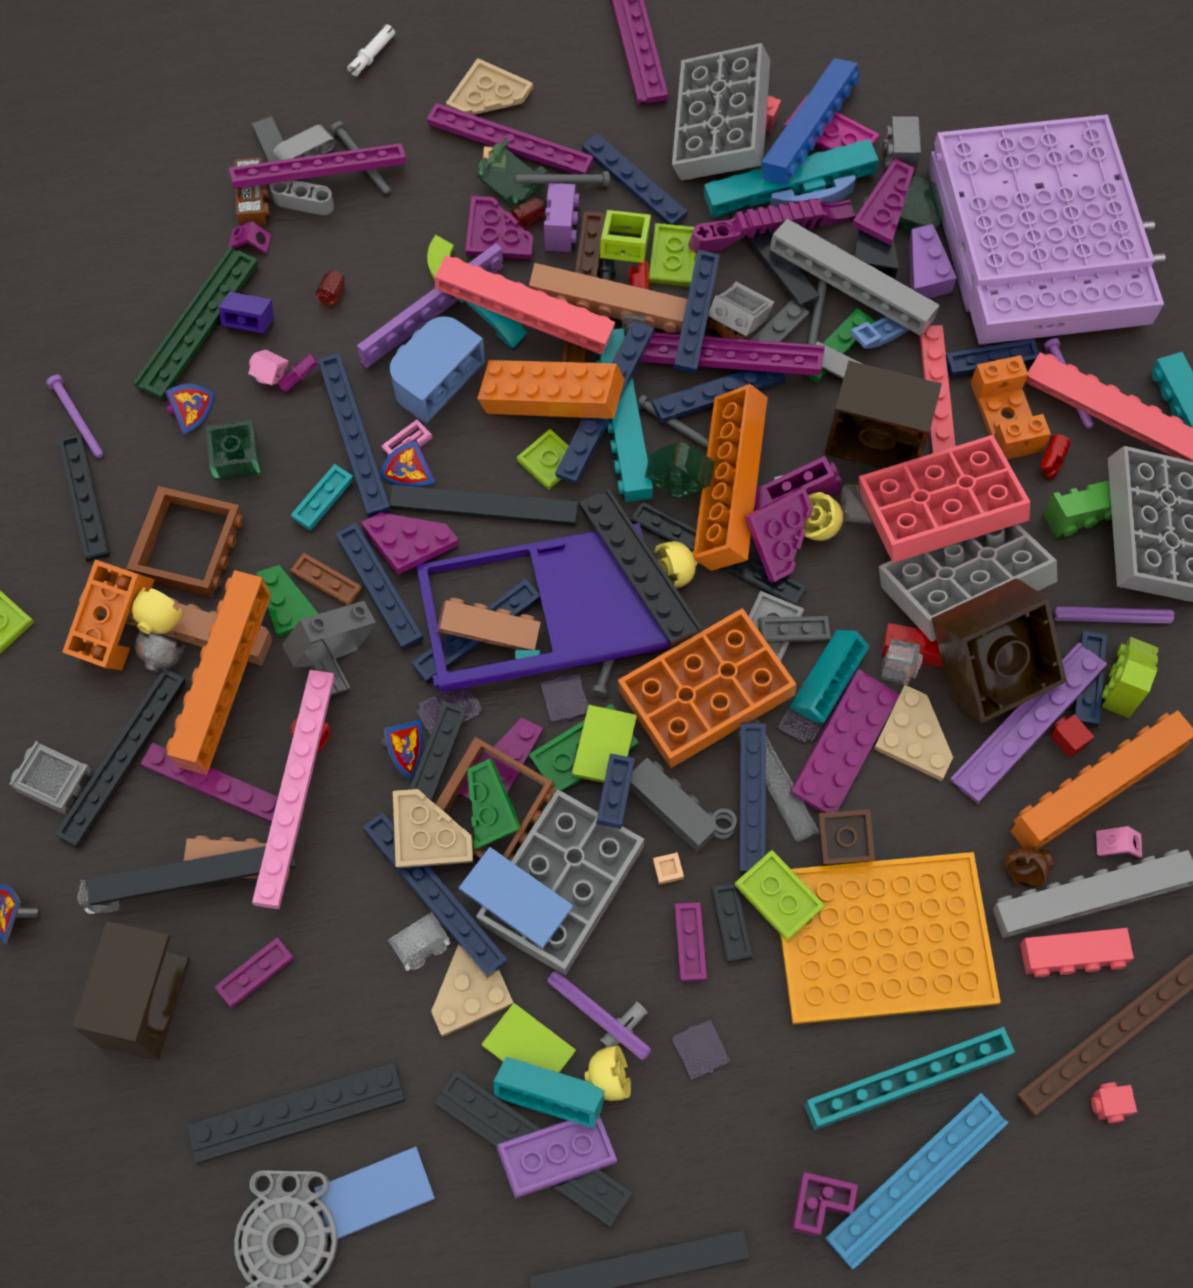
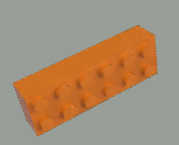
[478,360,624,419]

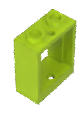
[600,210,651,263]

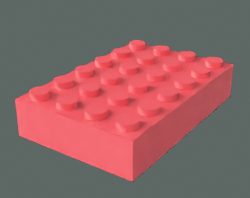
[859,435,1030,563]

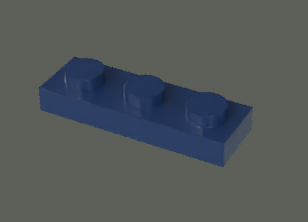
[596,753,635,829]

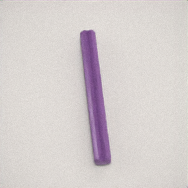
[1054,607,1174,623]
[547,971,651,1060]

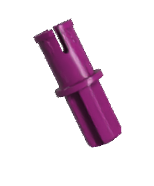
[278,353,320,391]

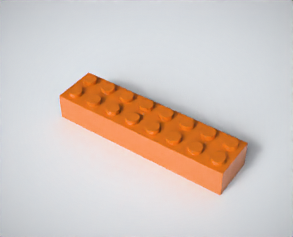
[693,384,768,571]
[166,570,272,775]
[1010,711,1193,850]

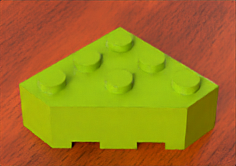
[1101,637,1158,718]

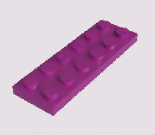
[789,669,900,813]

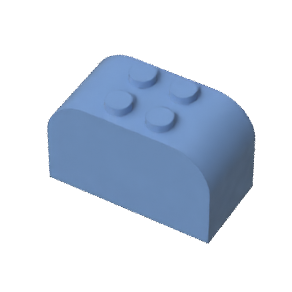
[390,317,485,424]

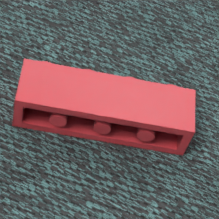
[1020,928,1134,977]

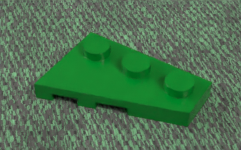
[256,565,318,638]
[467,759,522,850]

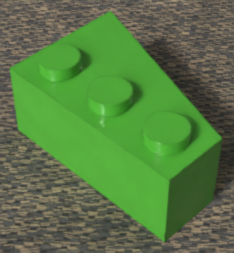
[1043,480,1112,538]

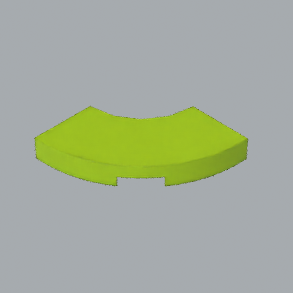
[427,235,454,281]

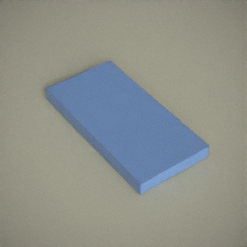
[459,847,573,949]
[314,1147,435,1240]

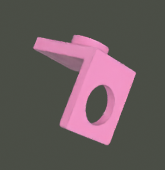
[1096,826,1142,858]

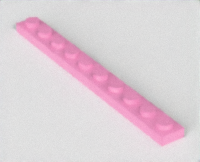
[252,670,335,909]

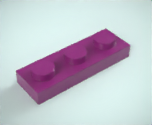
[674,902,707,982]
[215,937,294,1009]

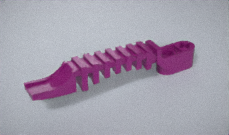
[688,198,856,253]

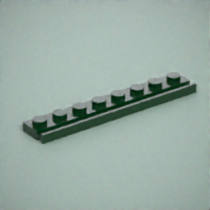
[133,247,259,400]

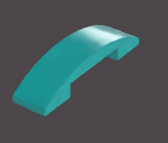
[456,297,527,349]

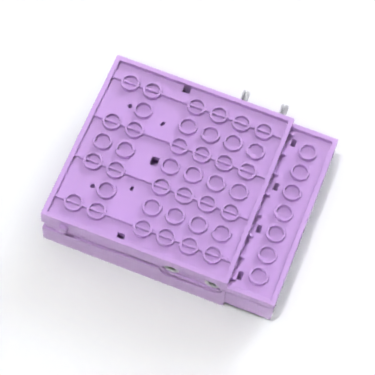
[927,115,1165,344]

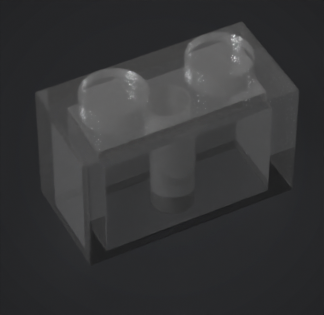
[880,639,923,685]
[388,912,450,971]

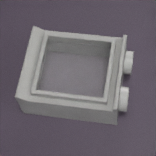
[708,282,774,336]
[10,741,93,815]

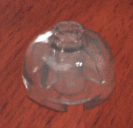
[135,630,186,672]

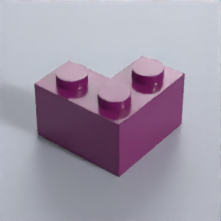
[791,1172,858,1237]

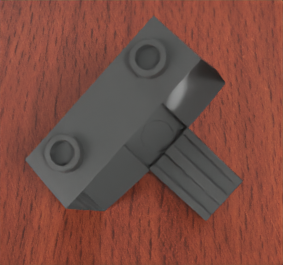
[282,601,376,696]

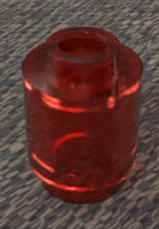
[512,196,546,226]
[316,270,345,304]

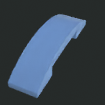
[770,175,856,207]
[850,317,909,348]

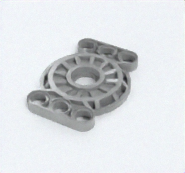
[234,1171,338,1288]

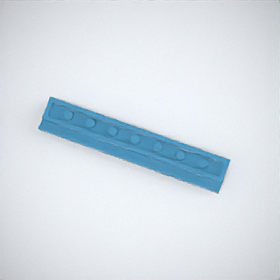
[825,1093,1008,1270]

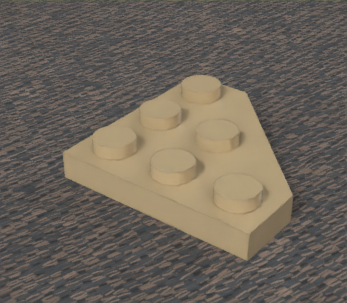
[446,58,533,115]
[874,685,953,781]
[393,789,474,868]
[431,944,513,1037]

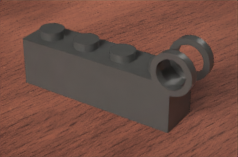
[629,758,737,853]

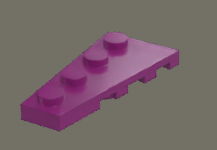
[852,158,914,245]
[458,718,543,802]

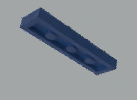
[946,339,1039,377]
[1073,631,1107,727]

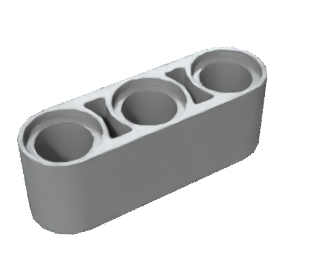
[273,125,336,161]
[270,180,334,215]

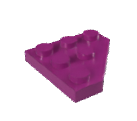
[465,196,533,260]
[744,487,813,582]
[361,513,459,575]

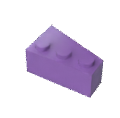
[544,183,579,252]
[908,224,957,299]

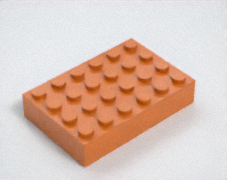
[618,608,797,769]

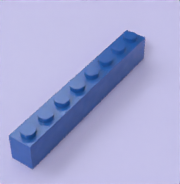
[762,58,860,185]

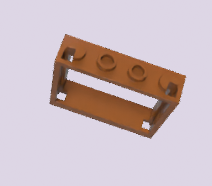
[126,486,244,598]
[435,737,556,861]

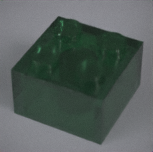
[206,420,261,480]
[645,441,715,497]

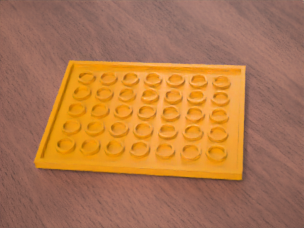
[780,852,1001,1025]

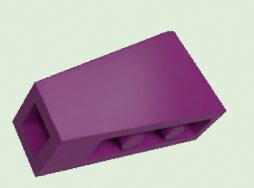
[754,456,842,510]

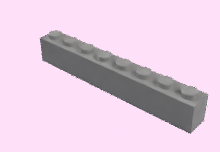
[770,219,939,336]
[992,849,1193,939]

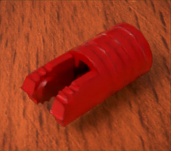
[629,260,649,290]
[1040,434,1071,480]

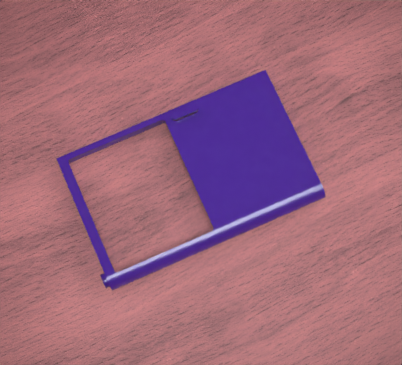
[417,523,671,693]

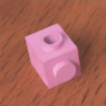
[248,349,289,385]

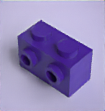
[219,292,274,333]

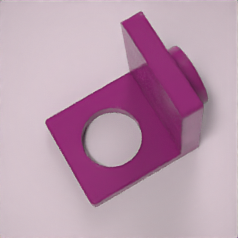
[228,221,271,254]

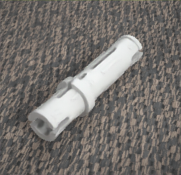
[348,25,395,76]

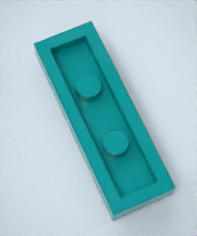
[291,464,354,531]

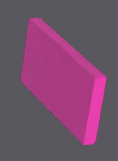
[784,96,880,151]

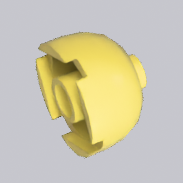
[804,492,843,541]
[654,541,698,589]
[132,588,183,634]
[585,1046,631,1101]

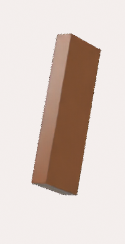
[290,552,363,606]

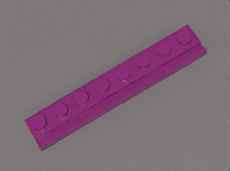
[611,0,668,105]
[640,333,825,376]

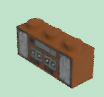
[235,158,270,226]

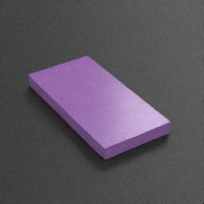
[497,1116,617,1199]

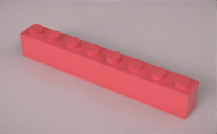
[435,255,615,355]
[1026,353,1193,462]

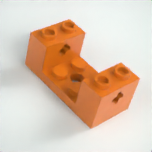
[970,355,1051,459]
[62,560,155,671]

